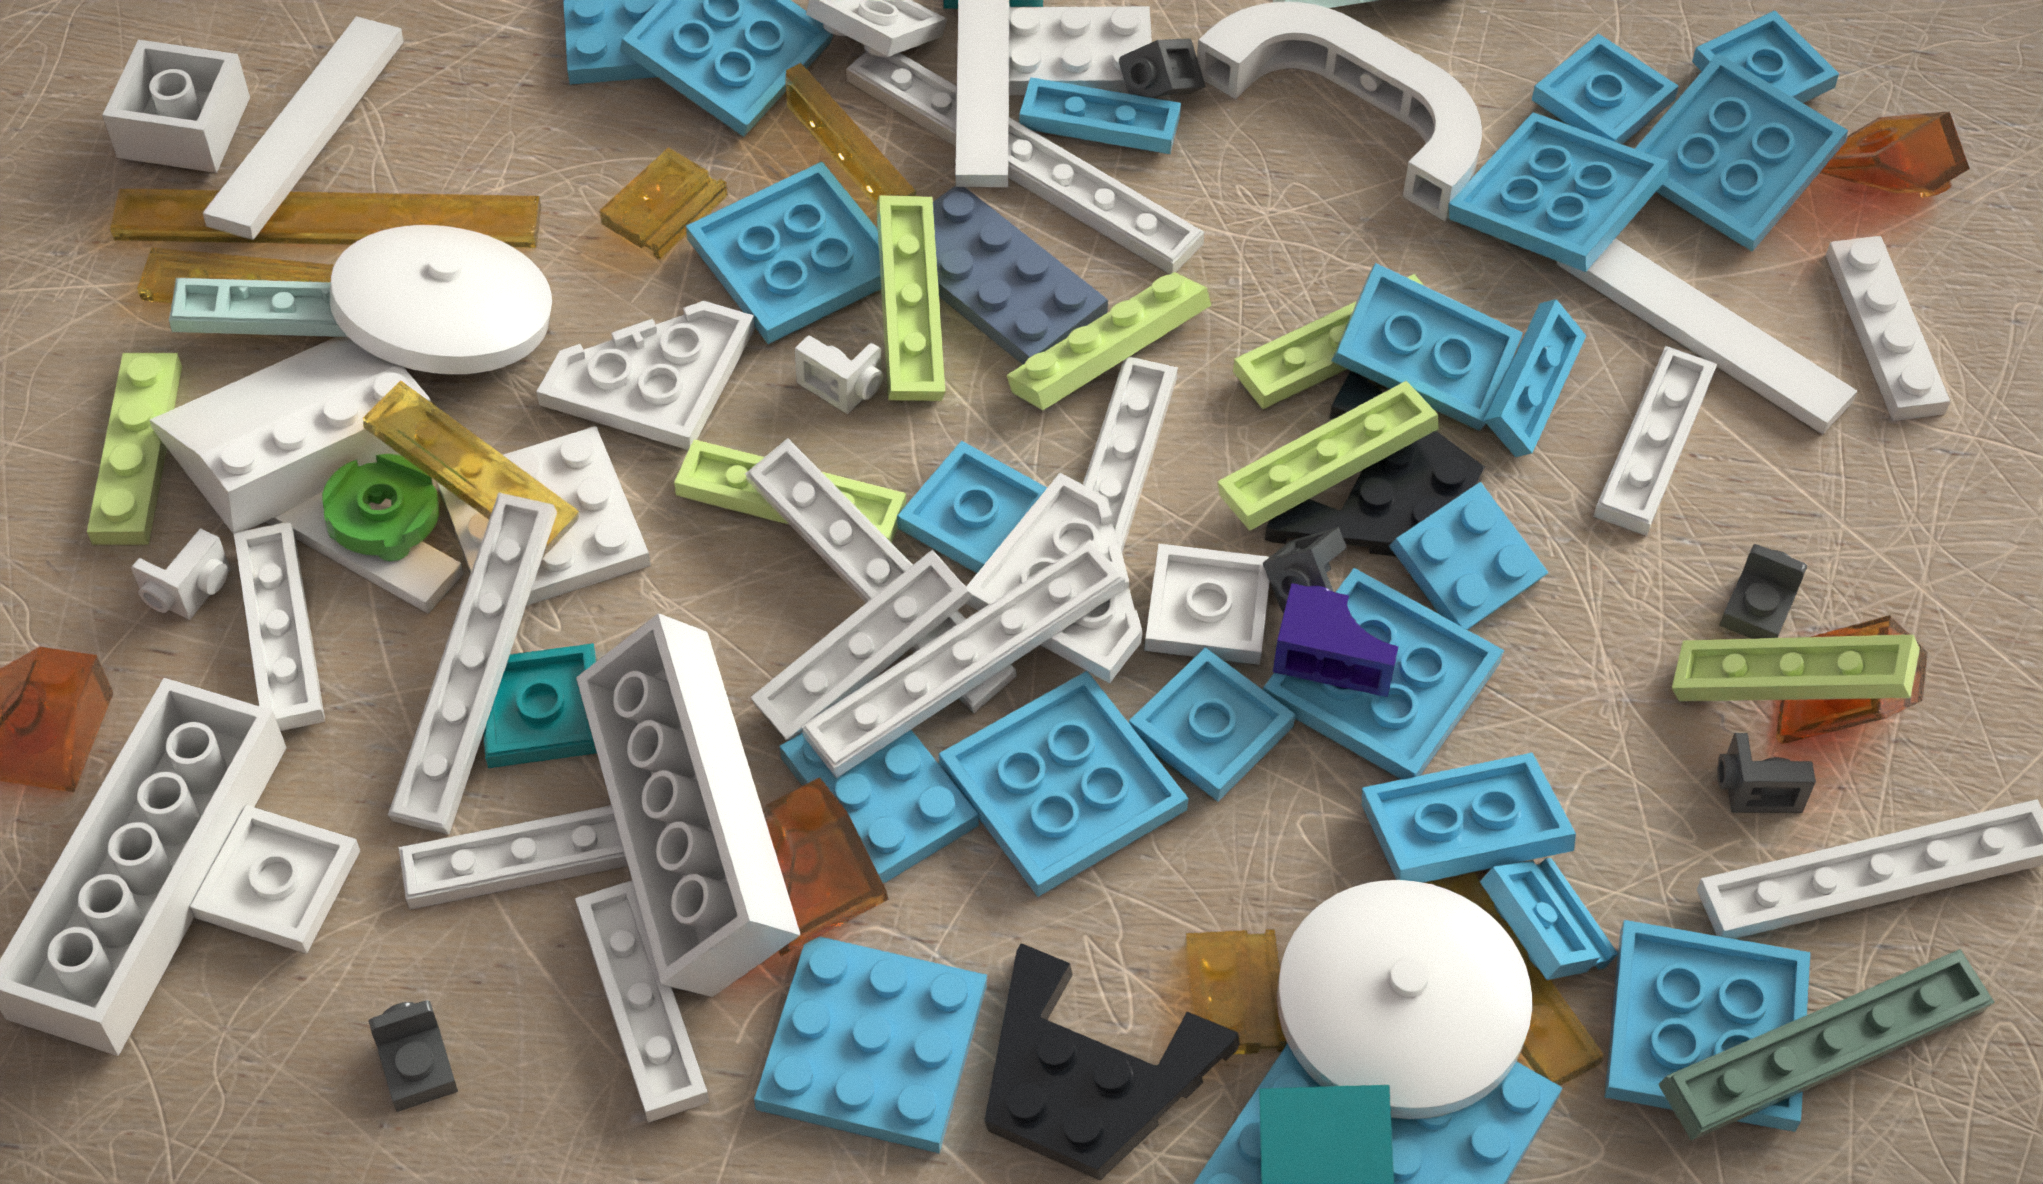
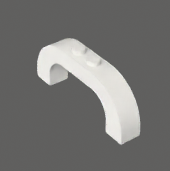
[1197,2,1482,222]

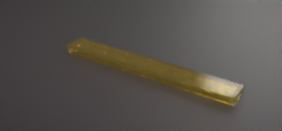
[110,188,541,248]

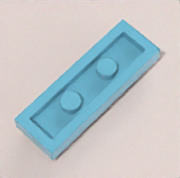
[1019,77,1181,154]
[1484,299,1586,457]

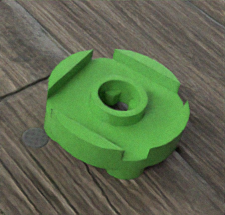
[322,454,439,561]

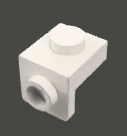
[131,528,231,620]

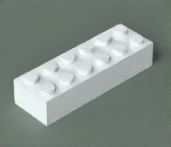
[576,613,801,997]
[0,678,286,1056]

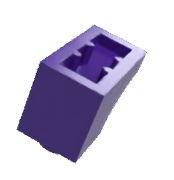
[1273,583,1399,697]

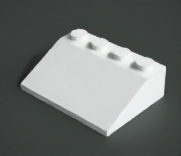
[150,337,433,535]

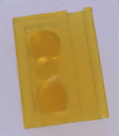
[599,147,728,260]
[1185,929,1287,1055]

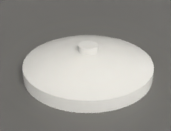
[330,225,552,374]
[1277,880,1532,1119]

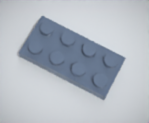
[933,185,1108,365]

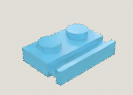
[1480,858,1618,980]

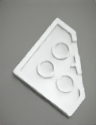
[536,301,755,450]
[966,473,1142,683]

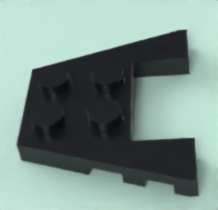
[1265,371,1485,557]
[984,943,1240,1181]

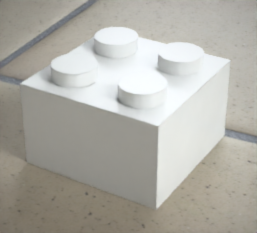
[102,40,250,173]

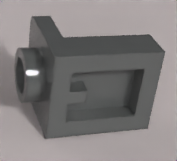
[1119,38,1206,98]
[1262,527,1347,613]
[1719,544,1807,639]
[1717,733,1816,813]
[368,1000,458,1112]

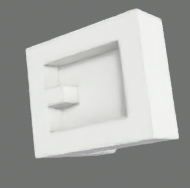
[795,335,883,414]

